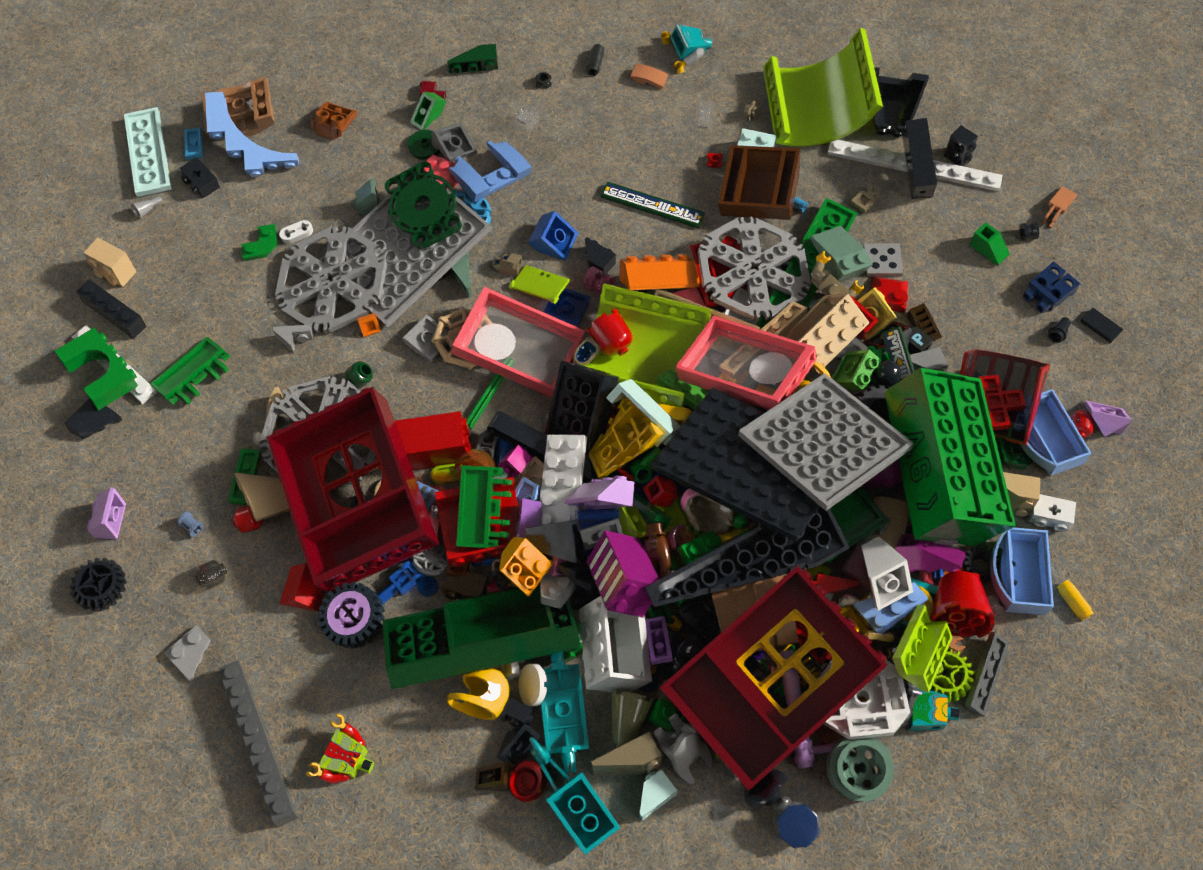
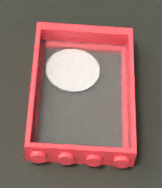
[452,287,585,397]
[676,316,817,410]

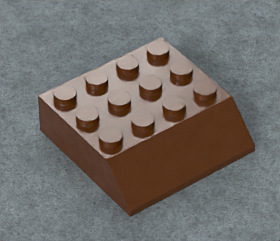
[718,145,800,220]

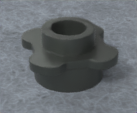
[535,72,552,88]

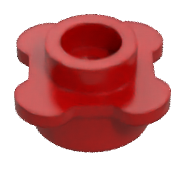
[706,153,724,168]

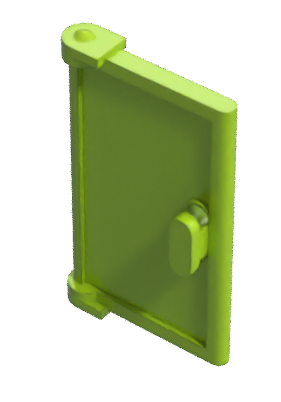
[509,265,570,304]

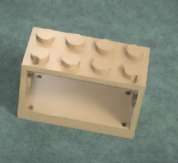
[783,294,869,373]

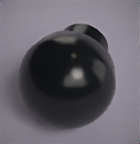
[874,360,901,388]

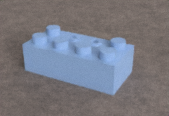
[1013,389,1091,476]
[990,528,1054,615]

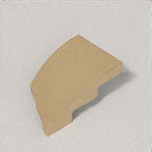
[234,473,290,522]

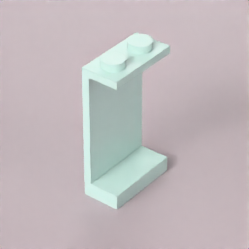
[606,379,681,447]

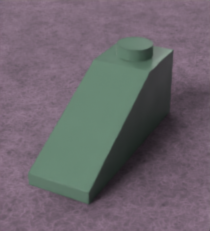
[450,252,472,298]

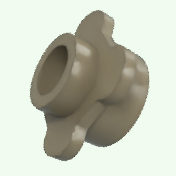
[744,101,758,122]

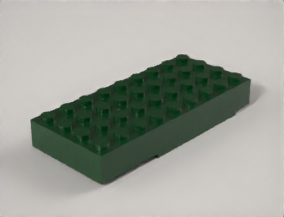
[383,582,580,689]

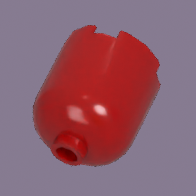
[586,308,633,356]

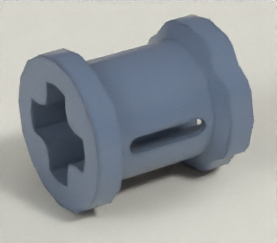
[177,511,204,537]

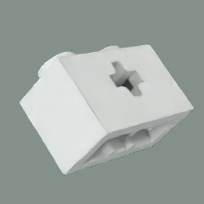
[1029,494,1076,531]

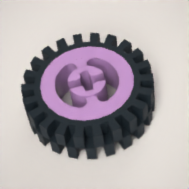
[318,582,385,648]

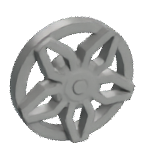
[412,544,448,575]

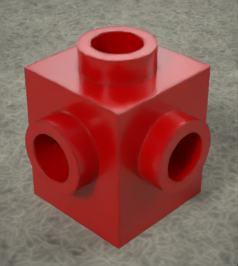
[643,476,679,508]

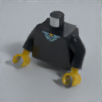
[650,616,705,678]

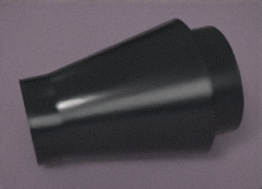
[1048,317,1071,343]

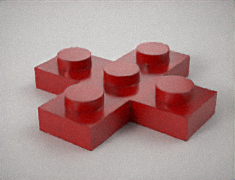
[978,375,1026,430]

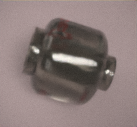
[195,560,227,589]

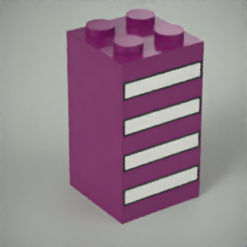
[586,530,659,618]

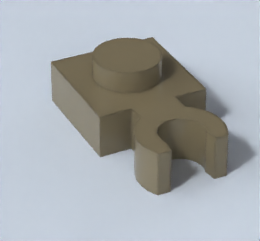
[850,185,881,214]

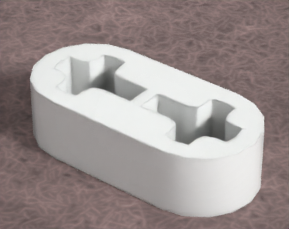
[279,220,313,244]

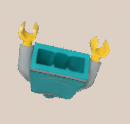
[661,25,712,74]

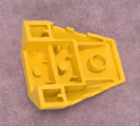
[588,397,664,479]

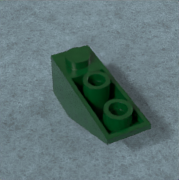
[447,44,498,74]

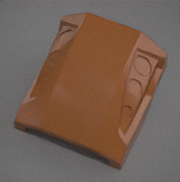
[311,101,357,140]

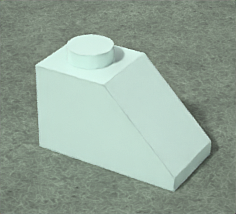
[639,770,677,821]

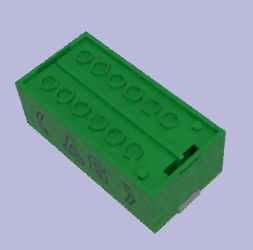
[885,368,1016,546]

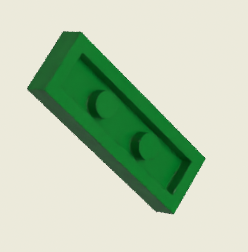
[228,448,262,505]

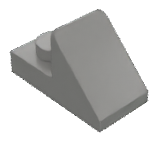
[273,325,313,353]

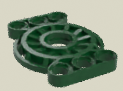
[385,162,462,250]

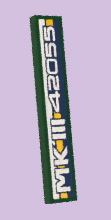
[601,181,705,229]
[881,327,915,382]

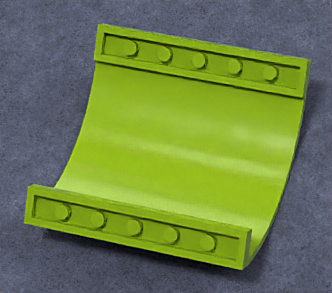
[763,28,883,147]
[583,284,712,407]

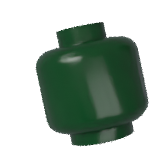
[345,361,373,389]

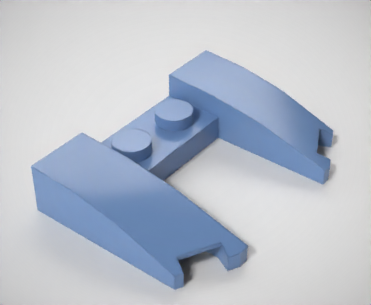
[449,141,532,202]

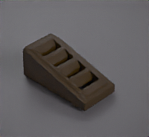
[907,303,942,342]

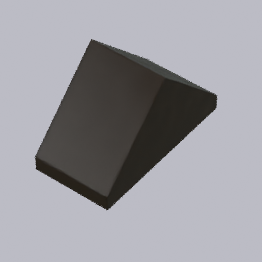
[475,762,510,792]

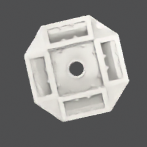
[818,660,910,740]

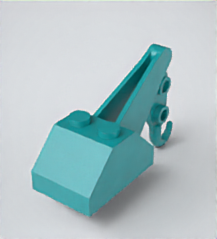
[529,737,621,855]

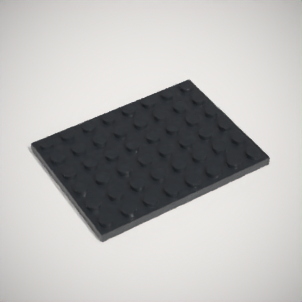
[651,387,820,542]

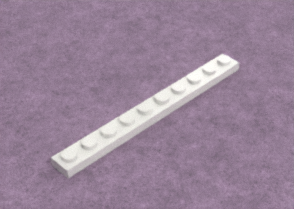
[828,140,1003,192]

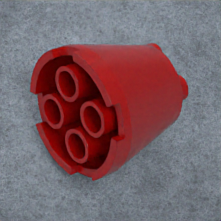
[930,569,995,640]

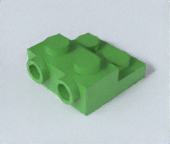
[832,350,879,391]

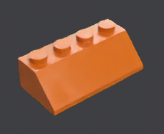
[619,254,700,290]

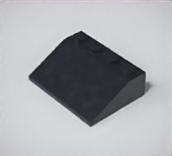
[544,361,619,451]

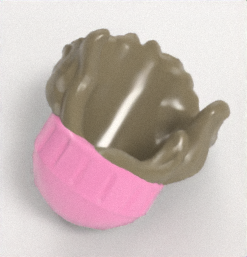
[681,488,735,534]

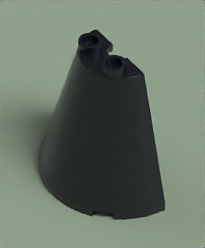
[873,67,929,137]

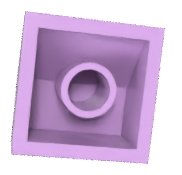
[87,488,126,539]

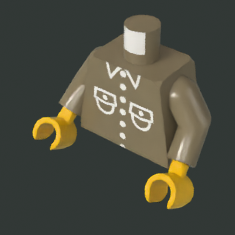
[811,251,864,297]

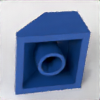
[528,211,579,260]

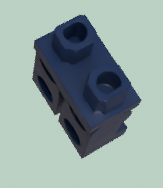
[1022,261,1080,314]

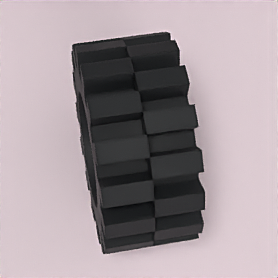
[962,545,1000,584]

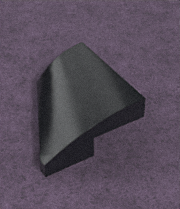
[65,399,122,439]

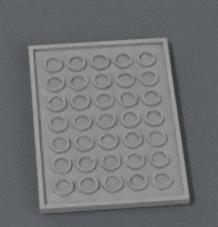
[319,169,492,327]

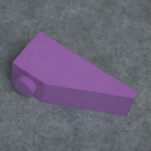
[645,616,673,665]

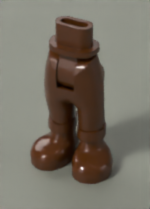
[644,523,672,579]

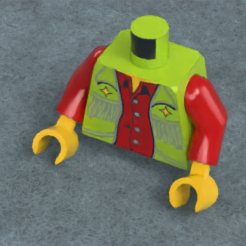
[306,714,374,784]

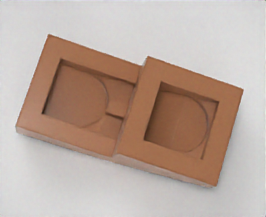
[630,64,668,89]

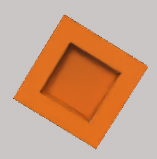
[357,313,381,337]

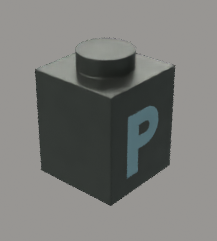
[908,326,933,354]

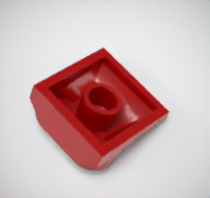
[870,276,908,313]

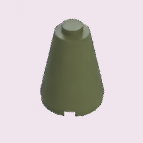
[611,690,654,748]

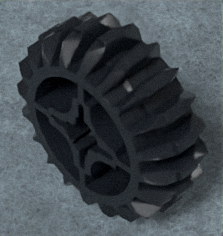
[69,558,127,611]

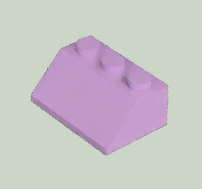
[565,476,634,510]

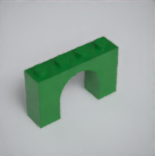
[54,328,138,411]

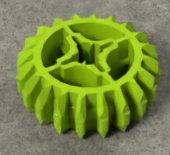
[930,647,974,703]

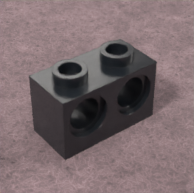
[944,125,978,166]

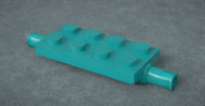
[541,651,589,774]

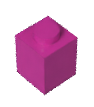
[498,445,532,478]

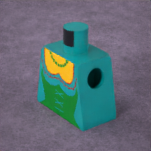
[909,688,959,731]

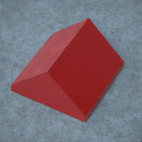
[279,563,325,612]

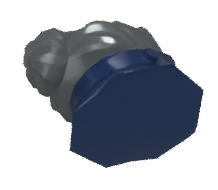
[773,796,819,848]

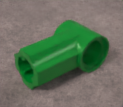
[630,445,662,484]

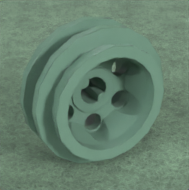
[827,737,894,802]

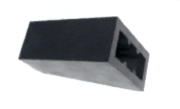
[525,519,585,562]

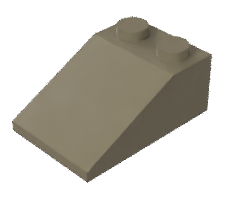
[591,732,661,776]

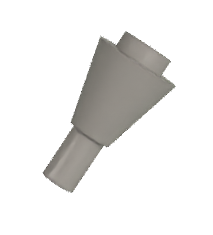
[130,196,163,219]

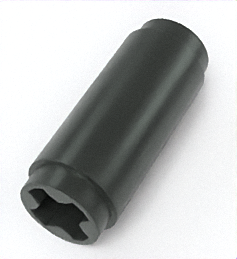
[586,44,604,76]

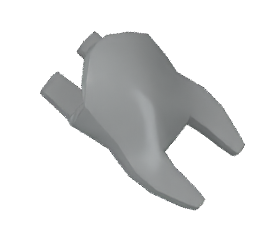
[653,713,713,785]

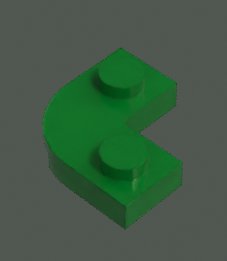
[241,224,278,261]

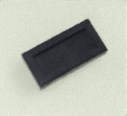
[1080,308,1123,343]

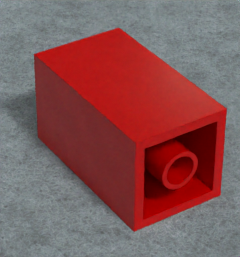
[395,411,472,470]

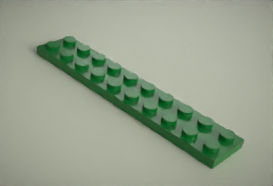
[755,198,858,337]

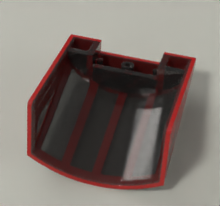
[960,349,1050,445]

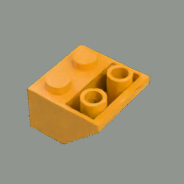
[499,537,552,596]

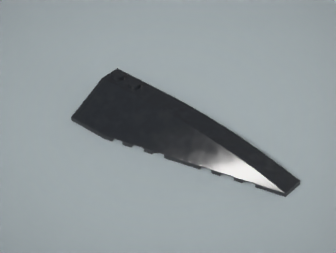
[644,506,849,607]

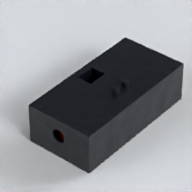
[902,118,937,199]

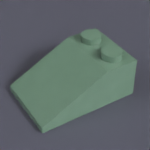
[810,226,873,282]

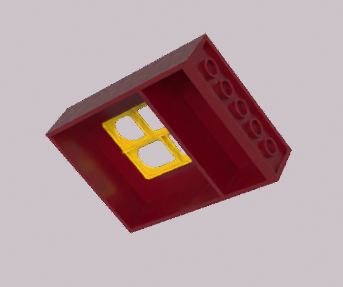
[660,566,888,791]

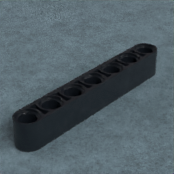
[487,411,613,483]

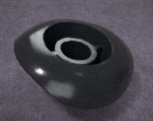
[744,769,788,810]

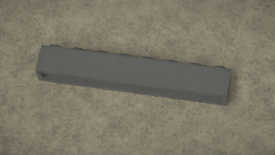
[218,660,299,827]

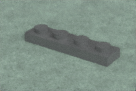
[965,632,1010,717]

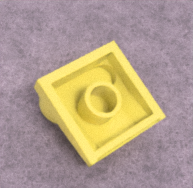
[858,288,897,339]

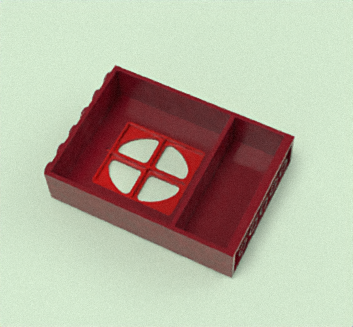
[267,387,439,593]

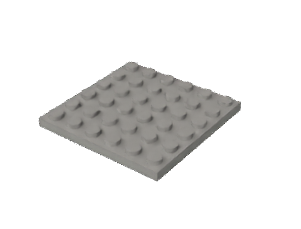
[738,373,914,511]

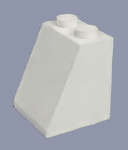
[862,537,913,611]

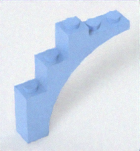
[205,92,299,177]

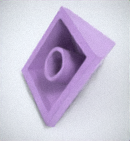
[1085,400,1131,436]

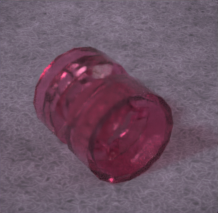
[582,266,616,296]

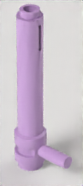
[780,650,835,768]

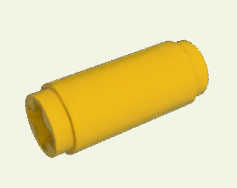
[1056,580,1094,621]

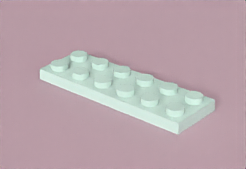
[124,107,172,197]

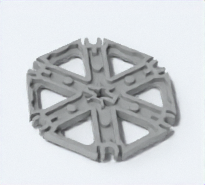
[697,217,811,321]
[275,226,387,333]
[259,376,376,490]

